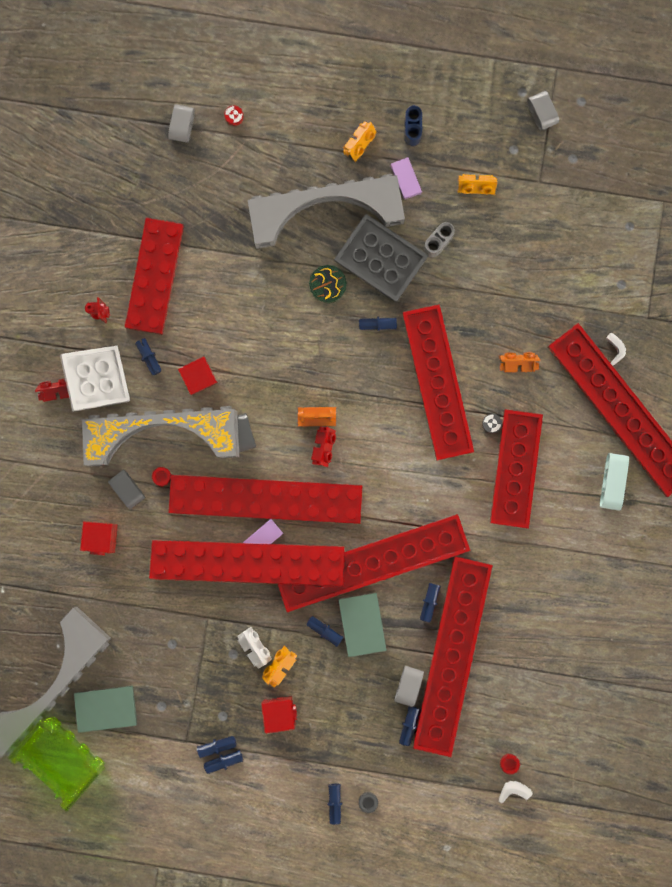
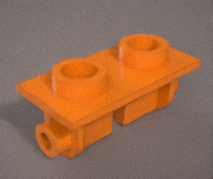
[499,352,540,373]
[298,407,336,427]

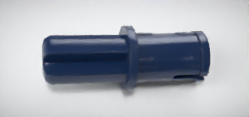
[359,316,397,332]
[135,338,162,375]
[420,583,441,622]
[306,616,343,647]
[399,706,421,746]
[197,736,237,758]
[204,749,244,774]
[327,783,343,825]

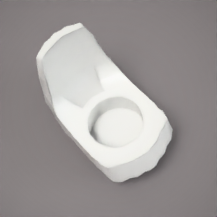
[606,333,626,366]
[499,781,533,803]

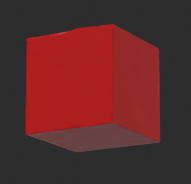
[178,356,218,395]
[80,521,118,555]
[261,696,297,733]

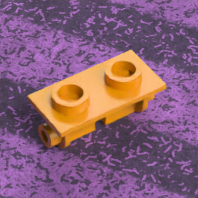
[343,122,377,162]
[458,174,497,195]
[262,646,297,688]

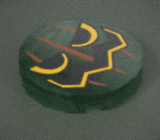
[309,265,347,303]

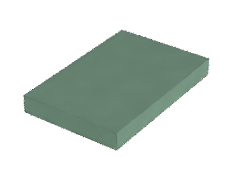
[339,593,387,657]
[74,686,137,733]

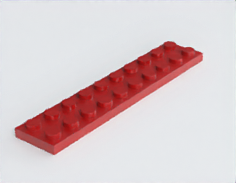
[548,323,672,497]
[169,475,363,524]
[278,514,471,612]
[149,540,345,586]
[413,556,493,757]

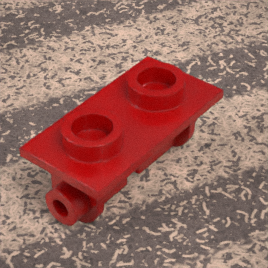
[85,297,110,324]
[35,378,69,402]
[311,426,336,467]

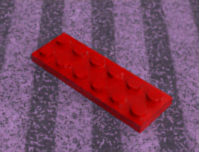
[125,218,184,335]
[490,409,543,529]

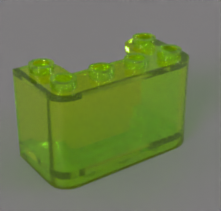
[8,717,105,812]

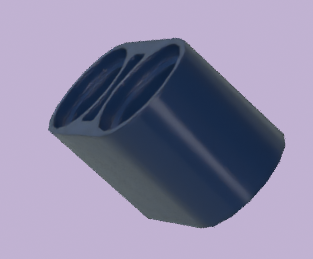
[404,105,422,146]

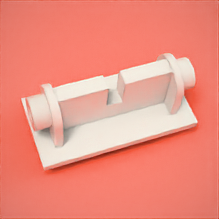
[237,627,272,669]

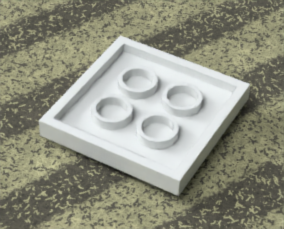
[60,346,130,412]

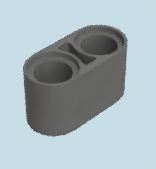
[238,413,256,452]
[108,469,146,509]

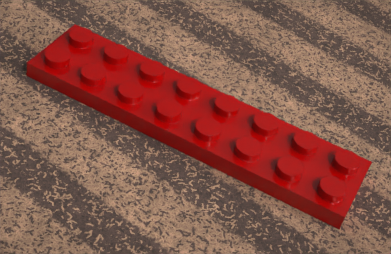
[402,304,474,461]

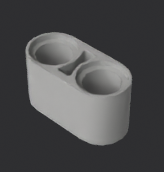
[527,91,559,131]
[169,104,195,143]
[424,222,455,258]
[394,666,424,707]

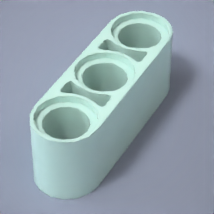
[600,453,629,511]

